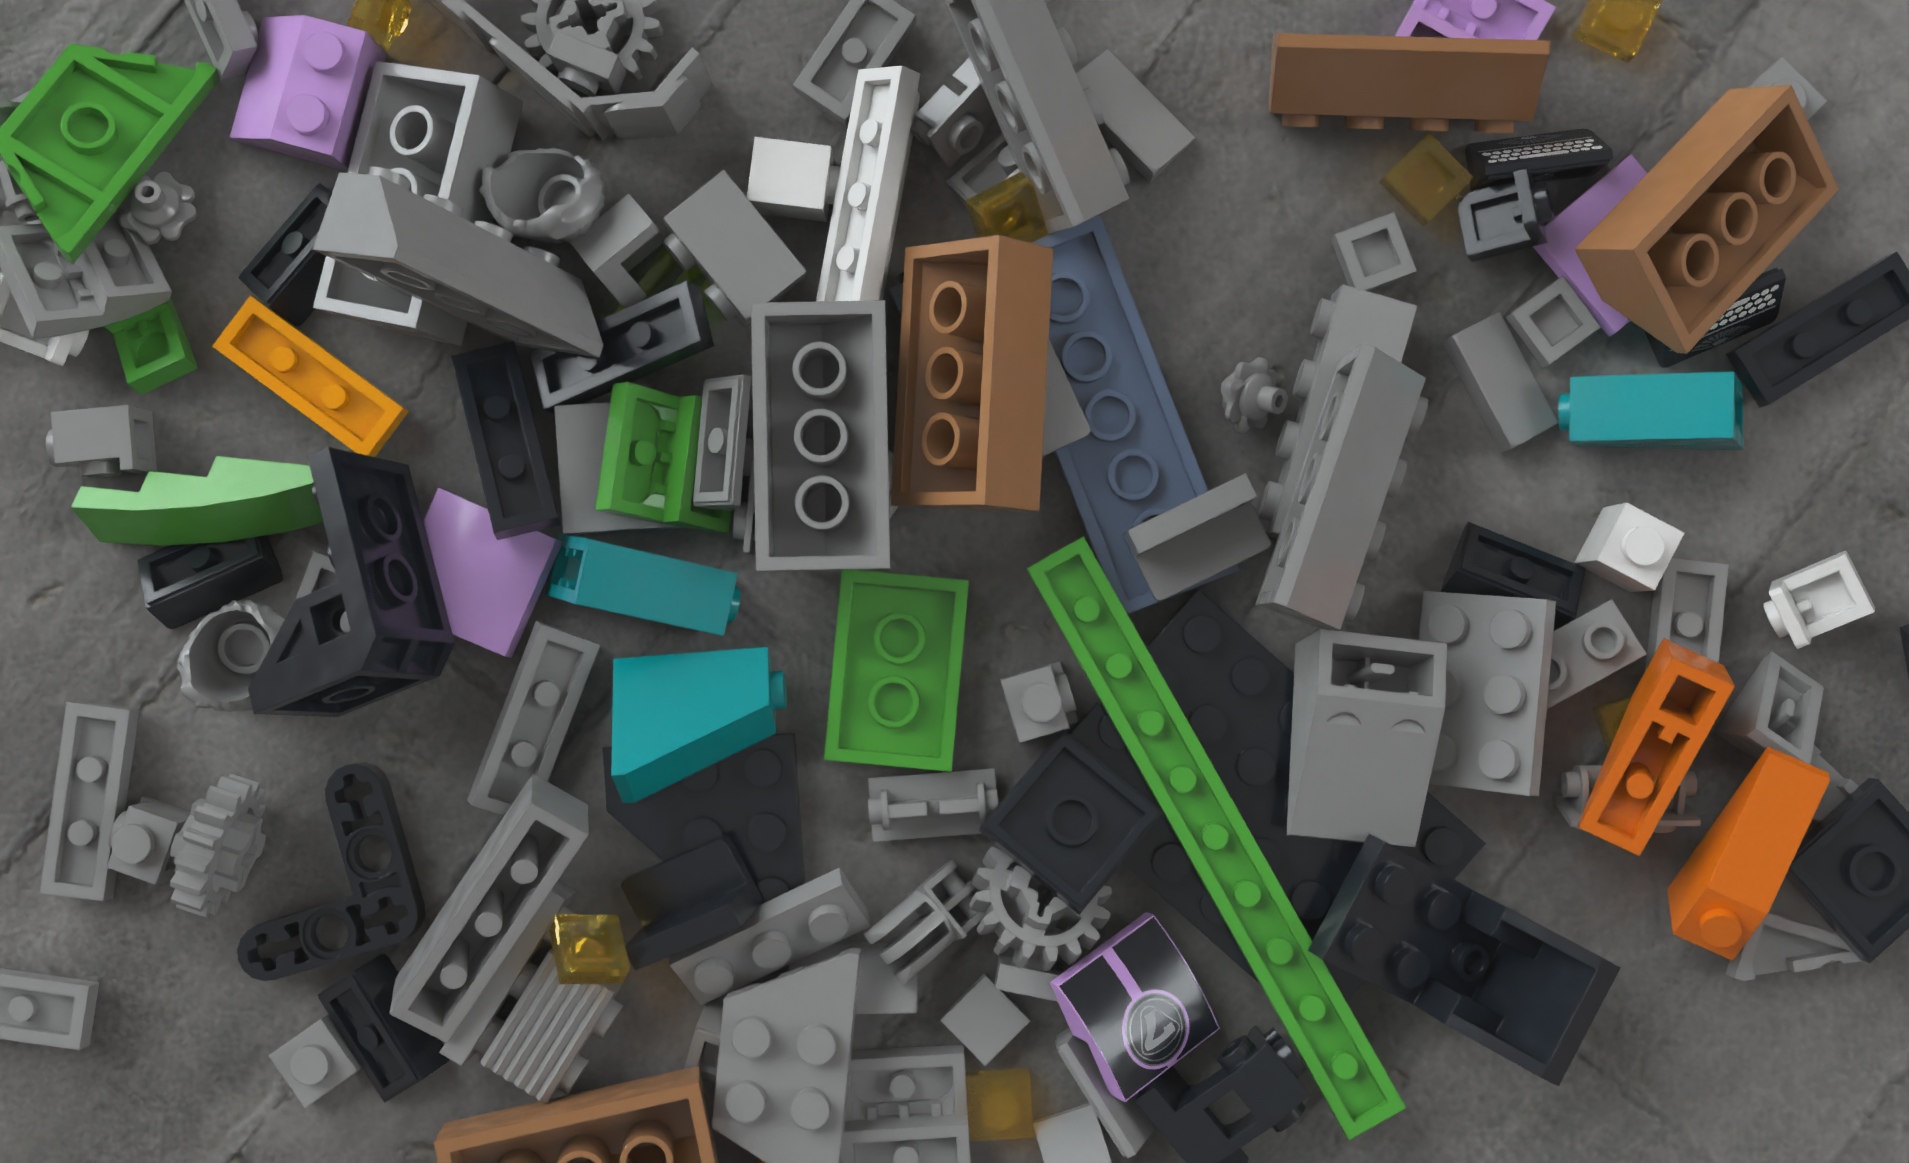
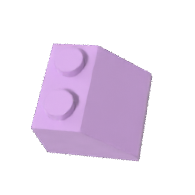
[229,15,387,171]

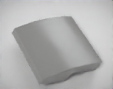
[0,207,172,339]
[554,402,682,535]
[841,1044,971,1163]

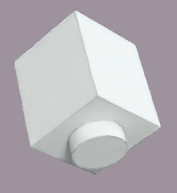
[747,137,840,222]
[1575,503,1684,592]

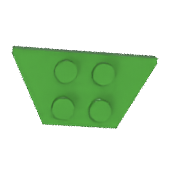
[0,43,219,264]

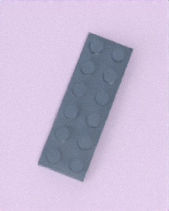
[1029,215,1240,614]

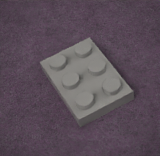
[1419,591,1556,796]

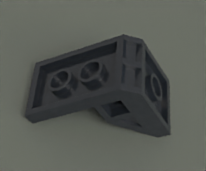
[248,447,455,717]
[1308,834,1621,1086]

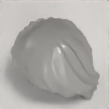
[479,148,606,244]
[177,599,285,712]

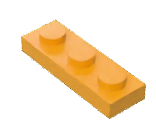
[212,295,409,457]

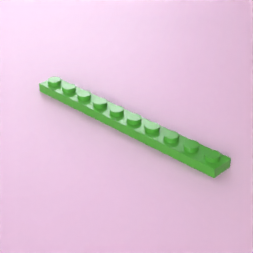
[1026,536,1406,1140]

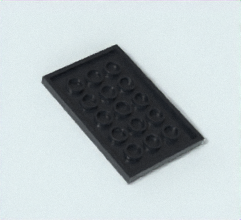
[1069,589,1486,1002]

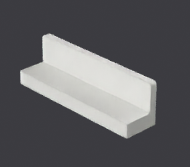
[816,66,920,302]

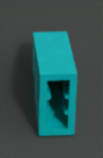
[1558,372,1744,450]
[545,534,740,636]
[611,647,787,803]

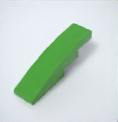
[71,456,324,546]

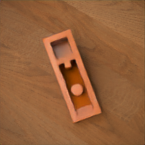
[1578,638,1735,856]
[1667,746,1831,961]

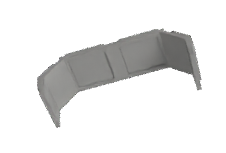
[426,0,713,141]

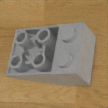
[1287,629,1447,848]

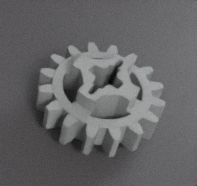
[521,0,663,97]
[170,773,266,918]
[969,846,1112,971]

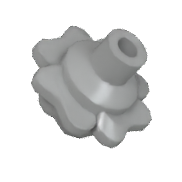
[119,172,198,245]
[1220,357,1288,434]

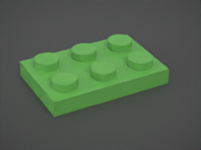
[824,570,969,772]

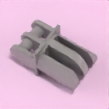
[863,859,986,985]

